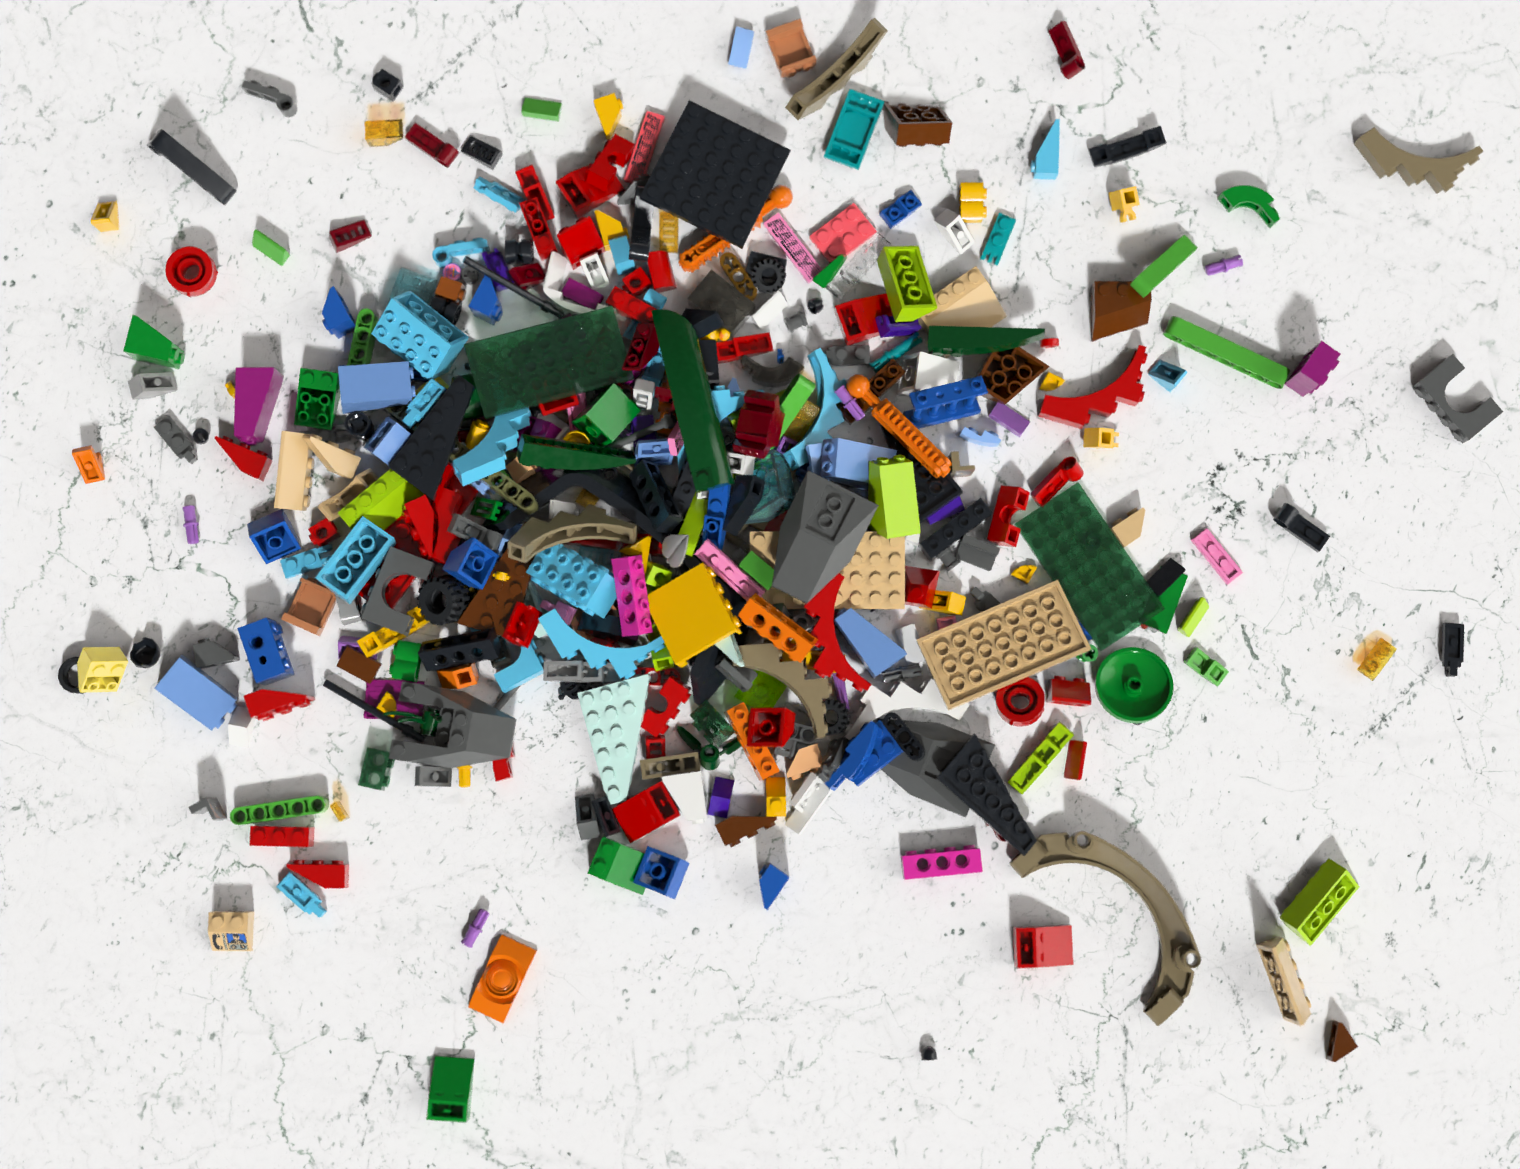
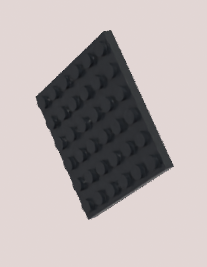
[640,100,791,249]

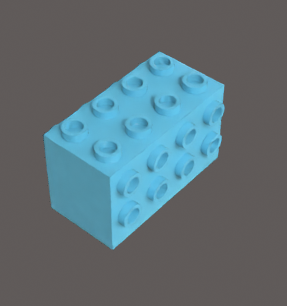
[371,290,469,380]
[526,544,617,619]

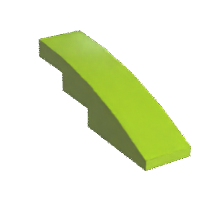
[1008,721,1074,795]

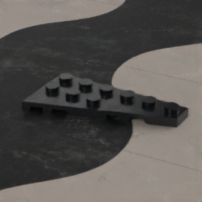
[388,375,475,501]
[879,423,963,523]
[936,733,1037,856]

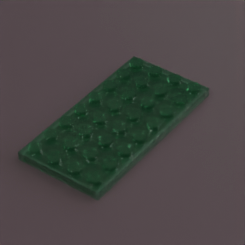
[464,306,634,419]
[1014,482,1165,652]

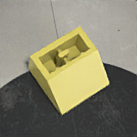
[77,647,128,692]

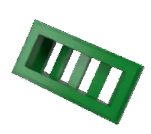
[812,254,847,288]

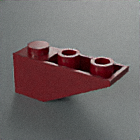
[622,323,660,371]

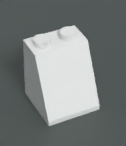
[897,352,960,396]
[662,771,708,824]

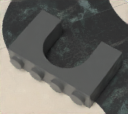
[1413,354,1504,444]
[361,546,436,636]

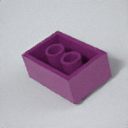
[1285,341,1341,397]

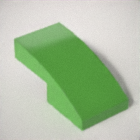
[1184,647,1229,687]

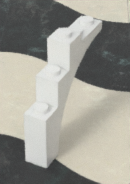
[844,678,970,741]

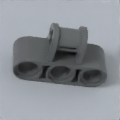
[774,723,816,760]

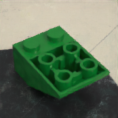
[294,368,341,430]
[426,1056,475,1123]

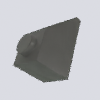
[617,174,650,205]
[192,639,239,669]
[575,793,600,840]

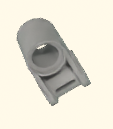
[336,595,363,625]

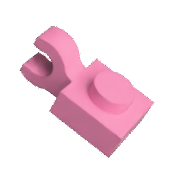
[540,600,577,626]

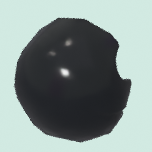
[130,637,160,668]

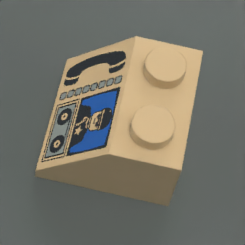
[208,911,254,951]

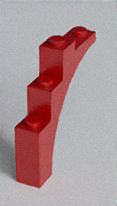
[1038,345,1148,429]
[432,462,465,565]
[804,573,871,692]

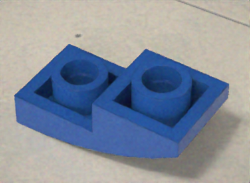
[879,190,922,229]

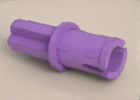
[1205,255,1243,276]
[834,385,865,421]
[182,506,199,544]
[461,909,489,948]

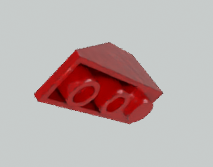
[519,197,558,261]
[214,435,272,481]
[286,860,349,889]

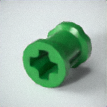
[1076,644,1098,662]

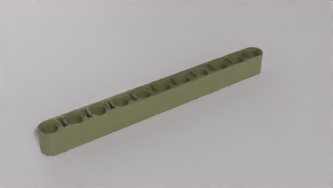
[381,405,539,515]

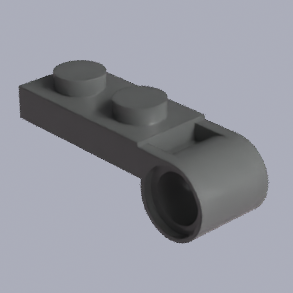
[241,80,298,117]
[447,513,503,553]

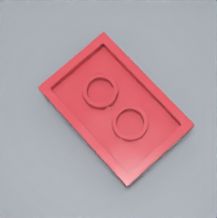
[809,203,877,264]

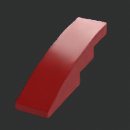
[716,332,773,364]

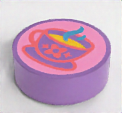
[443,263,462,281]

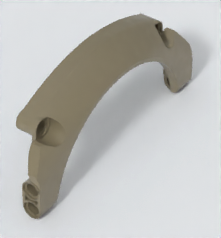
[1009,831,1201,1026]

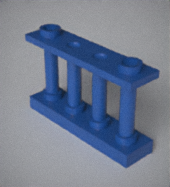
[903,376,988,429]

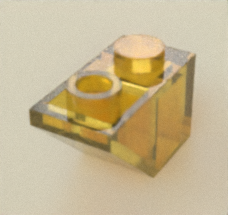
[365,119,403,147]

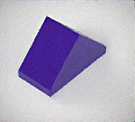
[708,777,735,818]

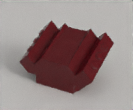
[733,389,785,459]

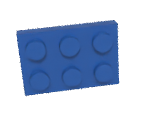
[842,720,904,787]

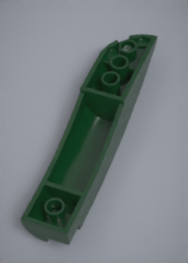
[651,309,735,493]

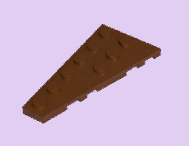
[457,522,537,636]

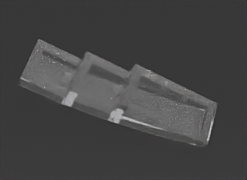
[826,232,891,300]

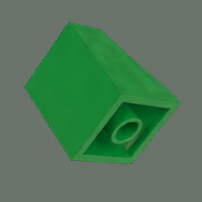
[123,315,185,369]
[571,383,641,446]

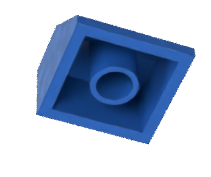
[469,275,503,325]
[322,286,356,339]
[247,509,301,564]
[442,537,499,590]
[633,846,690,899]
[758,863,790,910]

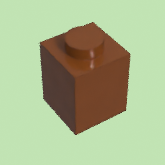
[435,276,466,303]

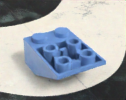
[363,417,412,465]

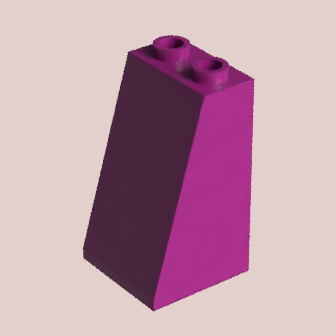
[234,367,284,446]

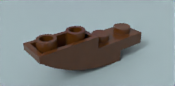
[839,359,906,425]

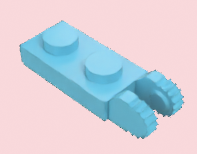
[280,544,333,579]

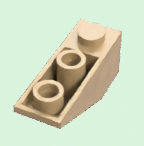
[302,434,361,479]

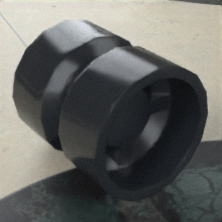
[505,239,534,264]
[430,295,462,326]
[344,411,374,441]

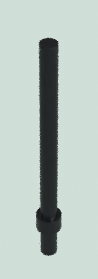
[463,256,564,319]
[323,679,426,743]

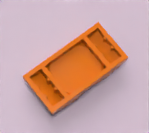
[468,934,537,1023]

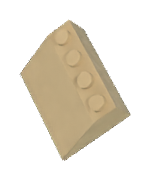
[918,266,1007,358]
[1256,937,1311,1026]

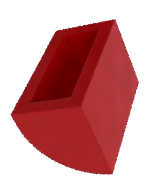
[647,251,677,293]

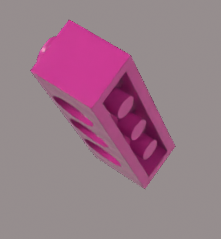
[611,555,653,637]
[901,845,983,880]

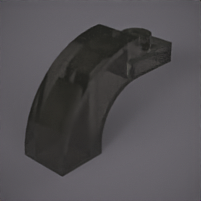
[740,354,805,387]

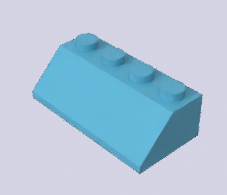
[315,516,396,604]

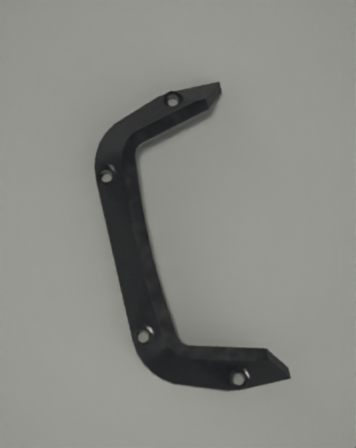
[481,467,750,708]

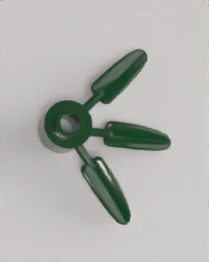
[383,708,443,737]
[677,712,741,770]

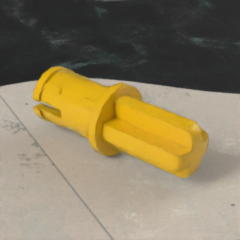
[457,765,472,788]

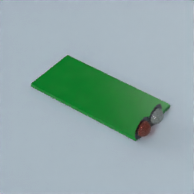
[1139,566,1188,634]

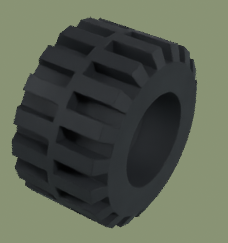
[417,575,470,625]

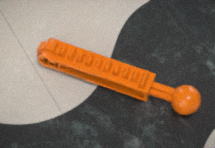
[678,185,793,273]
[846,374,952,478]

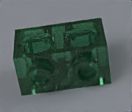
[690,700,736,747]
[358,747,395,791]

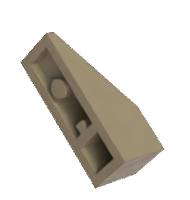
[640,752,703,780]

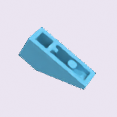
[1030,119,1060,180]

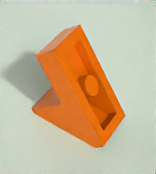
[72,445,105,484]

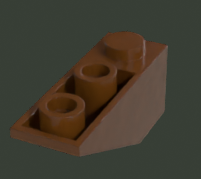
[715,816,778,847]

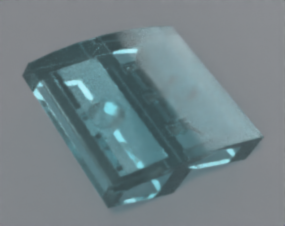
[388,267,437,304]

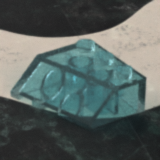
[745,449,796,524]

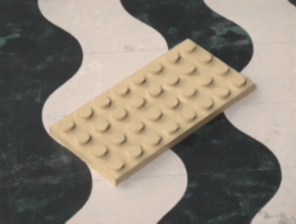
[750,531,905,609]
[916,580,1091,711]

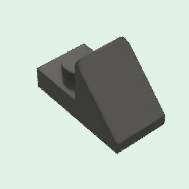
[415,766,452,787]

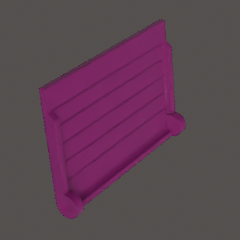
[364,680,425,720]

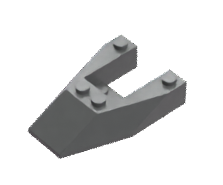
[389,681,517,768]

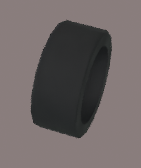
[58,657,87,694]

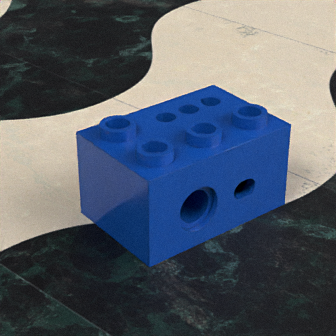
[237,617,295,685]

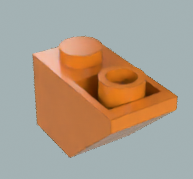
[436,663,479,689]

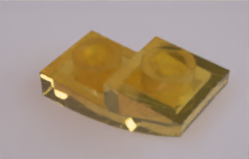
[784,400,820,442]
[1357,638,1397,681]

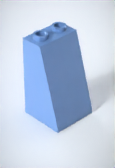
[338,361,416,414]
[820,438,897,490]
[834,608,907,679]
[154,654,238,731]

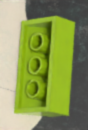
[877,246,937,322]
[338,469,425,530]
[1279,858,1360,946]

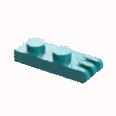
[980,213,1016,266]

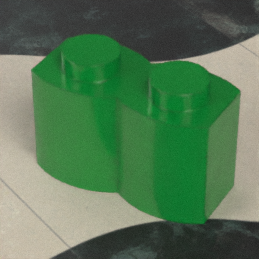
[389,640,421,683]

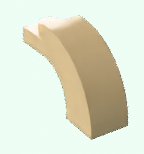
[318,468,379,522]

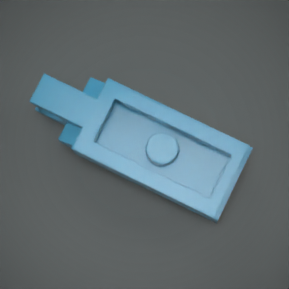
[474,177,526,213]
[402,378,447,429]
[276,871,327,918]

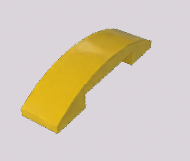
[357,606,430,658]

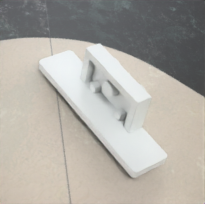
[785,767,839,835]

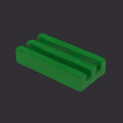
[470,497,503,521]

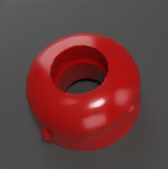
[165,246,218,297]
[996,677,1045,727]

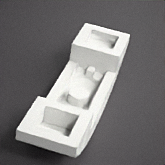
[543,287,617,320]

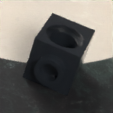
[371,69,404,102]

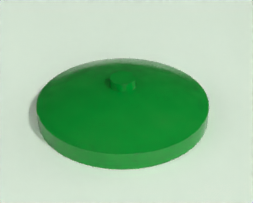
[1095,647,1174,723]

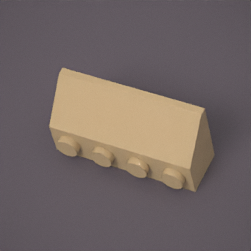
[274,431,314,511]

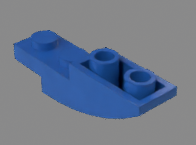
[702,485,731,551]
[824,721,878,791]

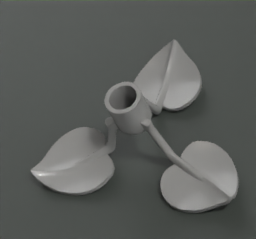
[648,535,690,580]

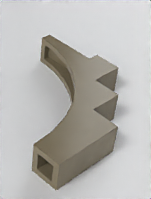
[785,18,888,120]
[1354,127,1484,194]
[508,504,637,563]
[730,643,832,739]

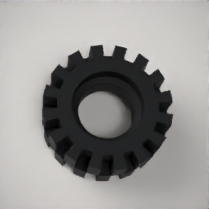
[751,257,786,293]
[822,699,851,735]

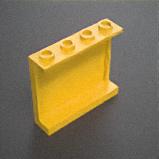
[647,563,742,668]

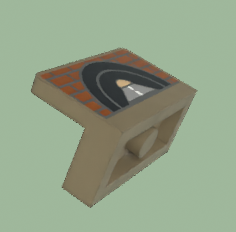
[948,451,975,478]

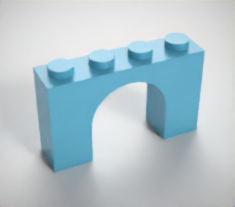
[469,627,544,693]

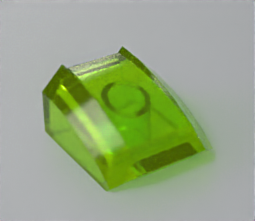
[734,670,787,708]

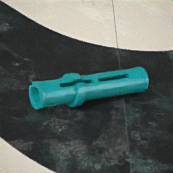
[870,332,923,373]

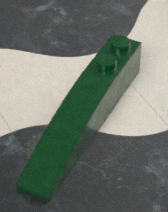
[928,326,1045,357]
[516,434,636,470]

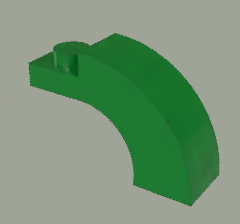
[1217,185,1280,228]

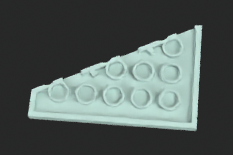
[577,673,651,805]

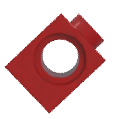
[621,266,652,297]
[308,518,342,547]

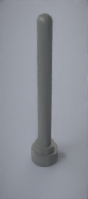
[604,412,677,449]

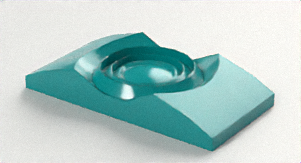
[824,89,885,170]

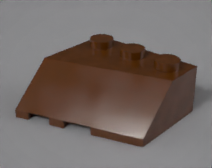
[882,101,953,147]
[1090,281,1152,342]
[975,347,1050,405]

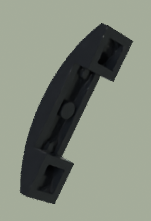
[1088,126,1167,167]

